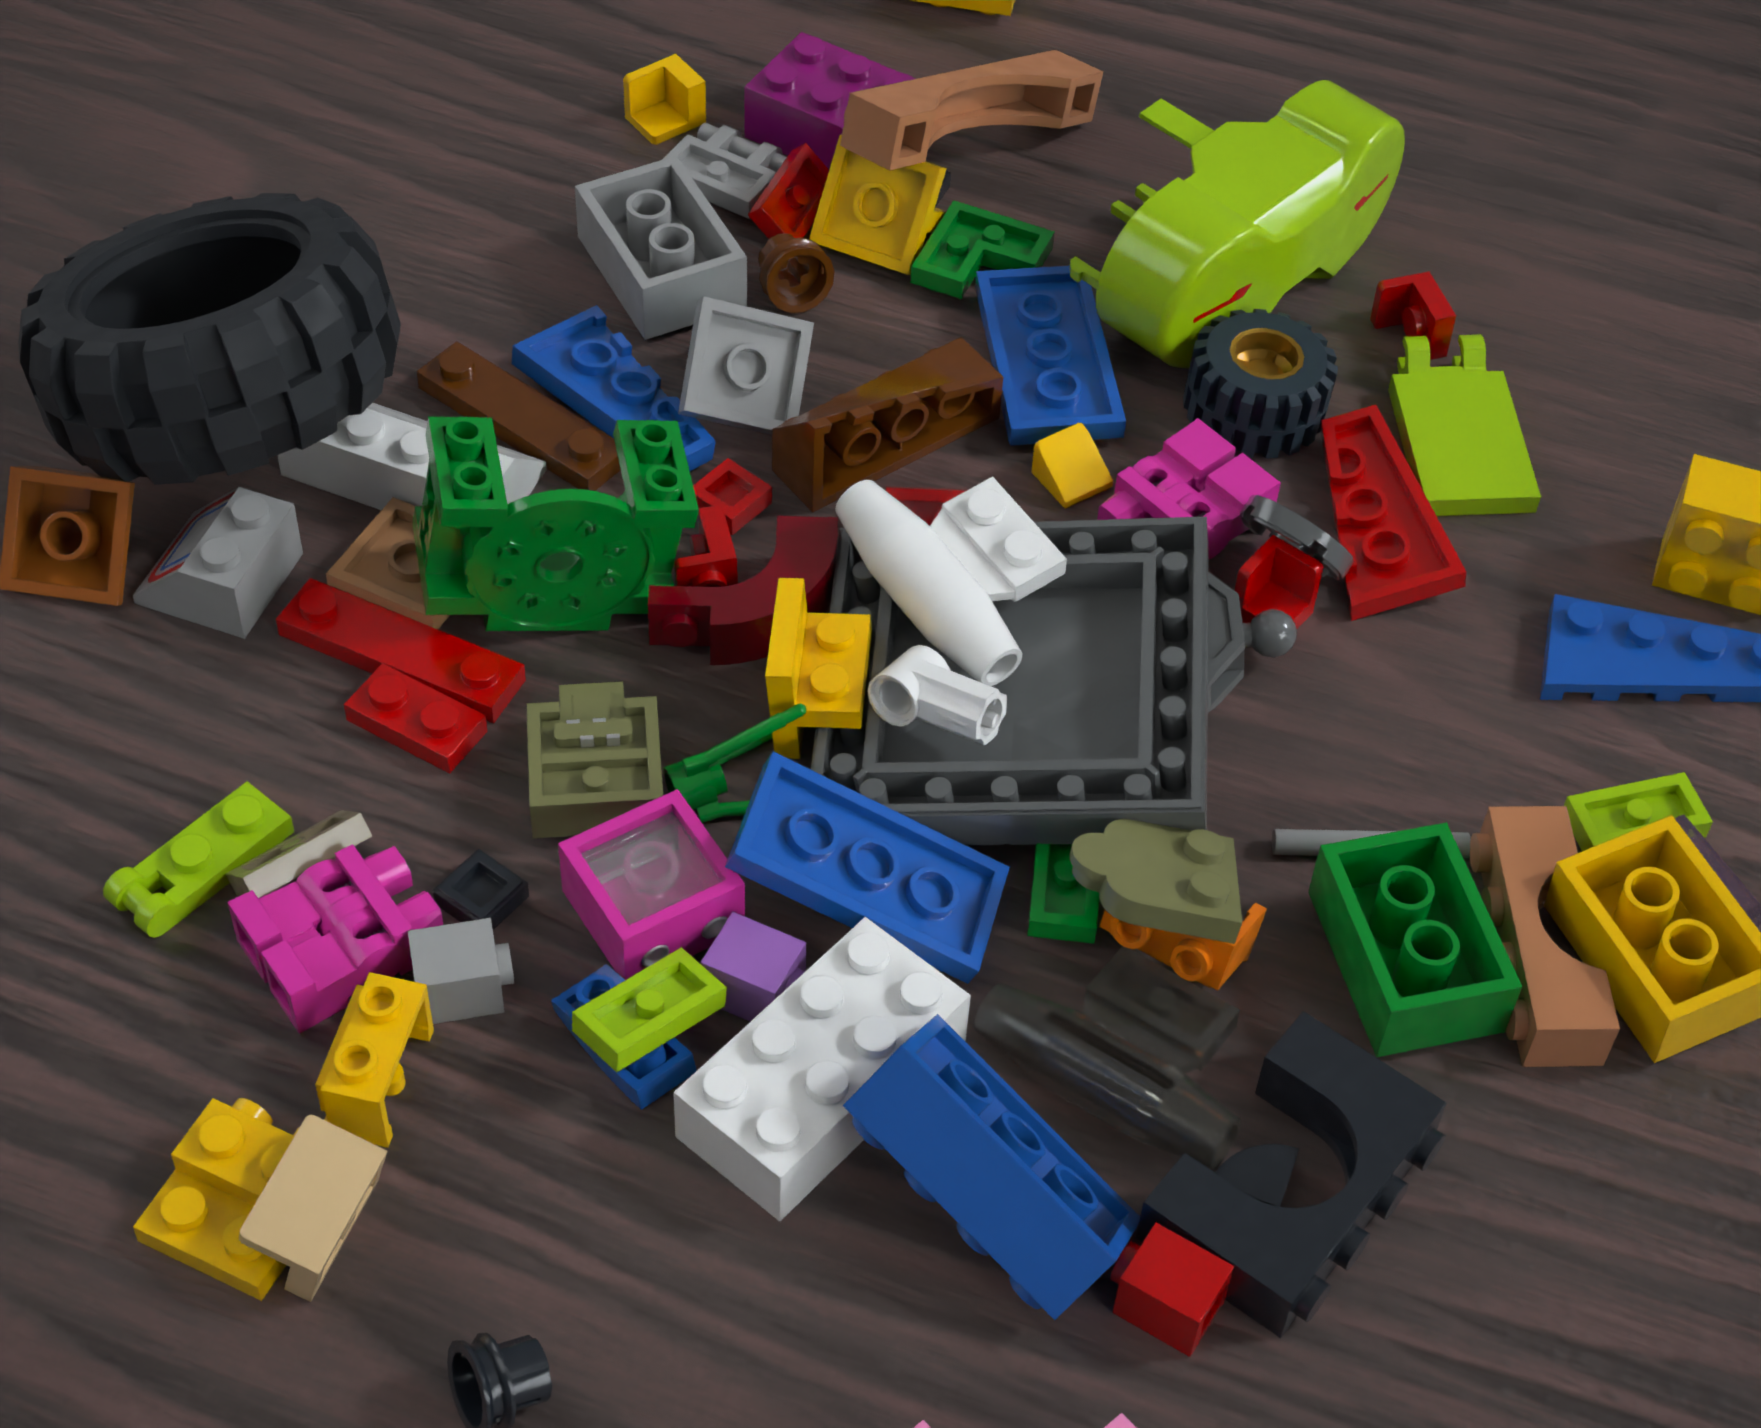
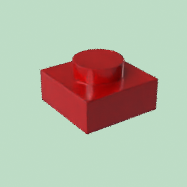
[693,458,772,535]

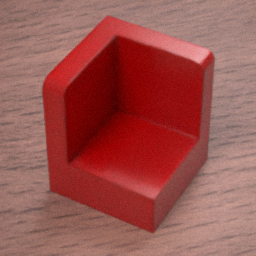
[1234,535,1324,629]

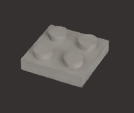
[678,296,814,435]

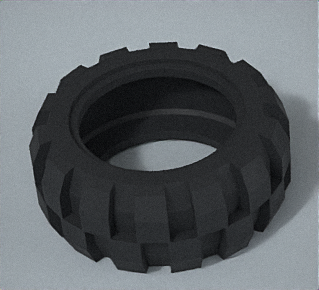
[18,193,401,485]

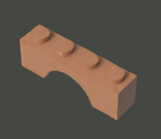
[1470,806,1620,1067]

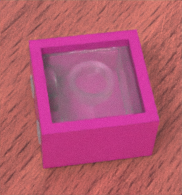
[558,789,745,980]

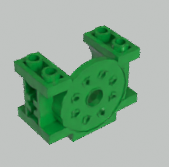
[412,416,699,631]

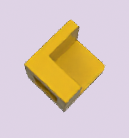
[623,54,706,145]

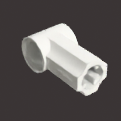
[867,645,1007,745]

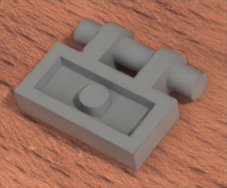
[662,123,787,219]

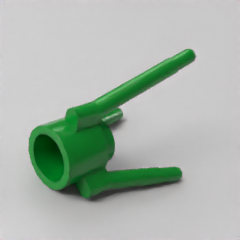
[663,703,806,824]

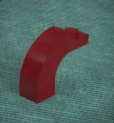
[648,516,838,665]

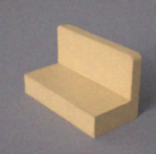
[239,1115,387,1302]

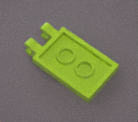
[1388,334,1541,516]

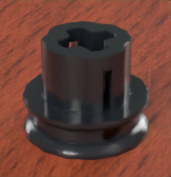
[447,1333,552,1428]

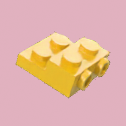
[133,1098,300,1301]

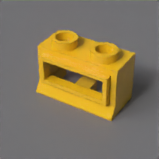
[315,972,434,1148]

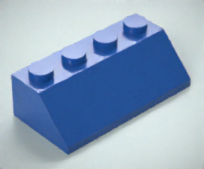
[843,1014,1140,1320]

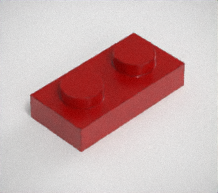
[748,142,829,239]
[344,663,488,774]

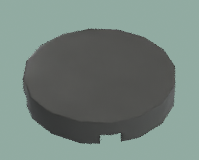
[1240,495,1354,580]

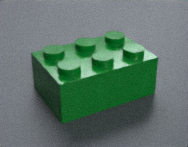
[1308,822,1522,1057]

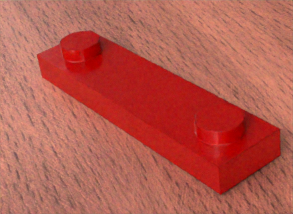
[276,578,526,724]

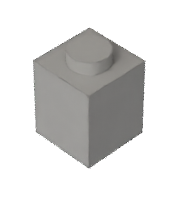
[408,918,514,1024]

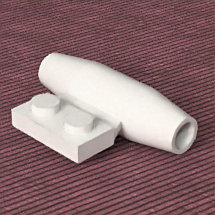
[835,476,1067,686]

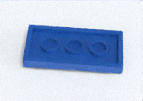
[975,266,1126,445]
[725,751,1010,984]

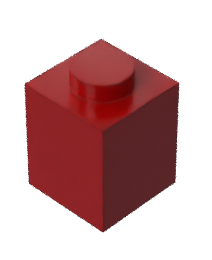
[1110,1223,1234,1357]

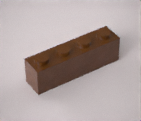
[772,337,1003,513]

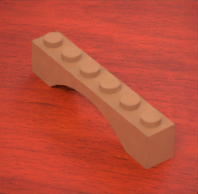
[840,50,1103,171]

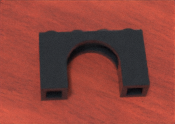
[1136,1011,1447,1338]

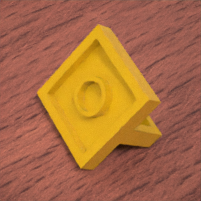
[809,134,947,275]
[765,578,872,759]

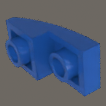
[551,964,697,1110]

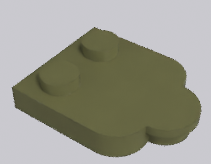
[1069,819,1242,944]

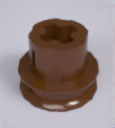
[758,233,835,313]

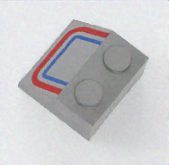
[133,487,303,639]

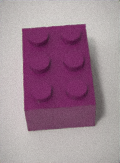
[744,32,915,169]

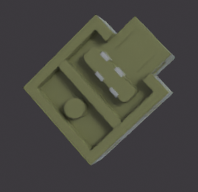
[527,681,665,838]

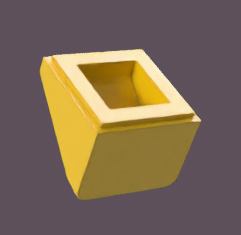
[1031,423,1113,509]

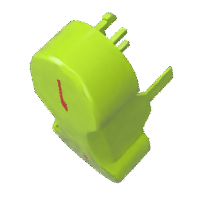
[1069,80,1405,368]

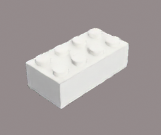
[674,917,971,1221]

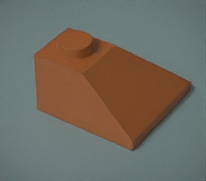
[0,466,135,606]

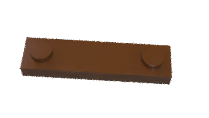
[416,341,621,491]

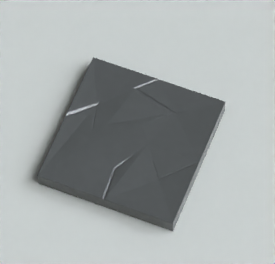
[811,517,1208,845]

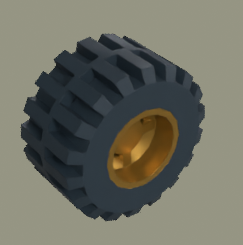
[1183,309,1338,459]

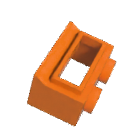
[1099,902,1267,991]

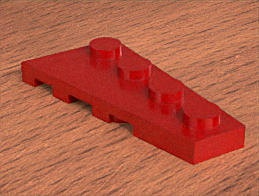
[1321,404,1467,621]

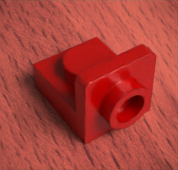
[1370,271,1457,360]
[674,504,738,587]

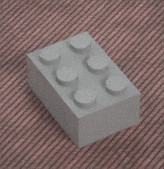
[575,156,747,340]

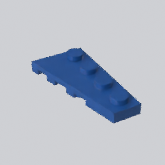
[511,305,715,471]
[1540,594,1761,702]

